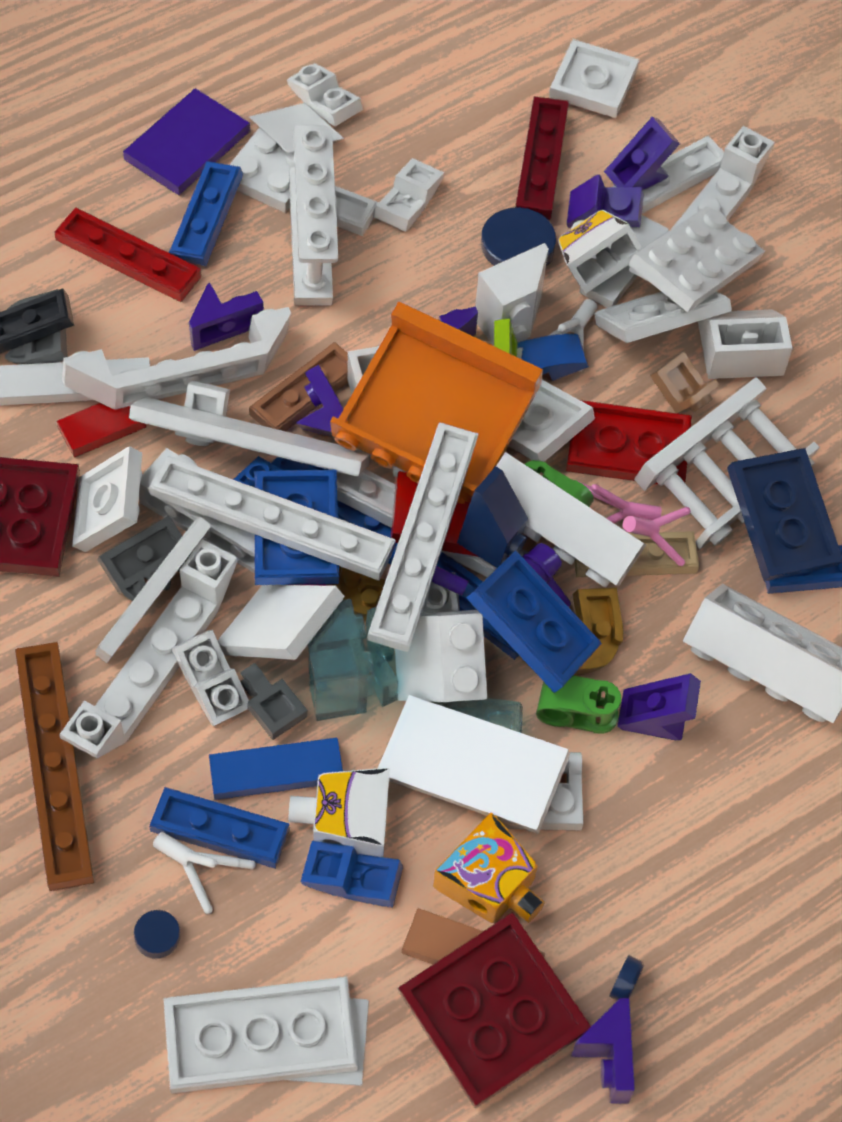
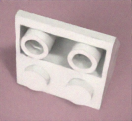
[698,309,793,379]

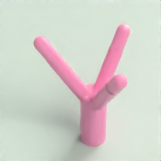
[578,481,662,523]
[623,507,691,566]

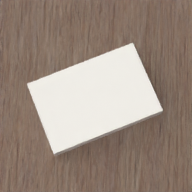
[594,292,732,343]
[217,585,344,660]

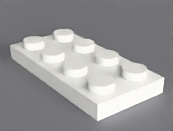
[628,206,765,312]

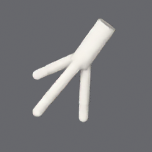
[547,299,597,372]
[153,832,256,914]

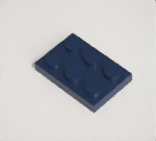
[727,448,842,581]

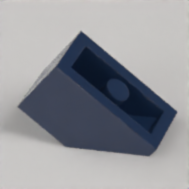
[457,466,528,568]

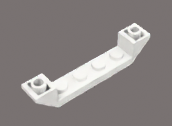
[629,126,775,282]
[62,307,291,409]
[59,539,238,758]

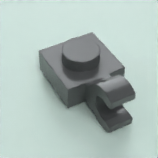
[241,663,308,740]

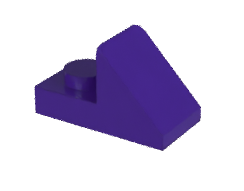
[604,116,680,190]
[567,175,644,228]
[189,283,264,351]
[296,365,344,438]
[617,673,701,741]
[571,998,635,1104]

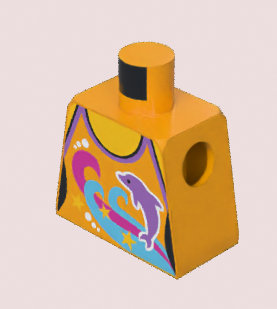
[433,812,545,923]

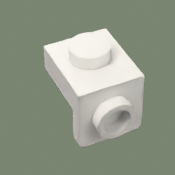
[175,381,230,446]

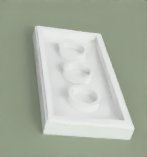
[378,695,570,834]
[163,977,358,1094]

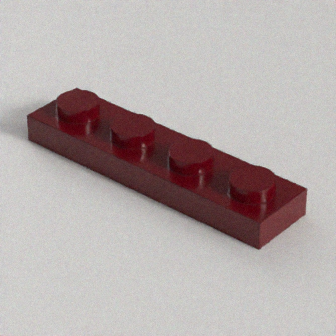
[515,96,569,220]

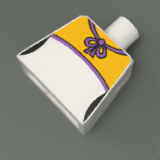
[558,210,642,294]
[288,768,390,857]

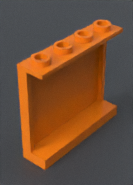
[330,301,543,504]

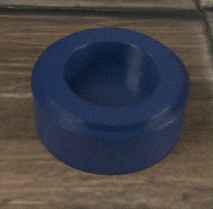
[134,910,180,959]
[609,955,644,1000]

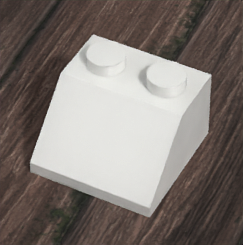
[475,243,548,346]
[395,610,487,702]

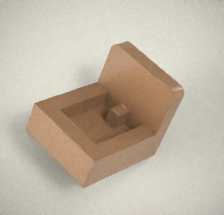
[650,352,720,413]

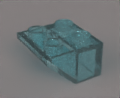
[308,599,374,721]

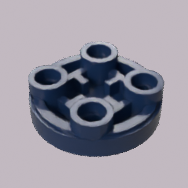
[481,207,556,266]

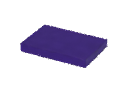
[123,88,250,195]

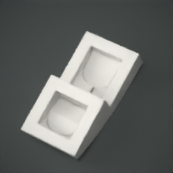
[374,158,444,232]

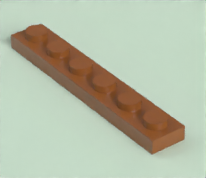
[15,642,94,892]

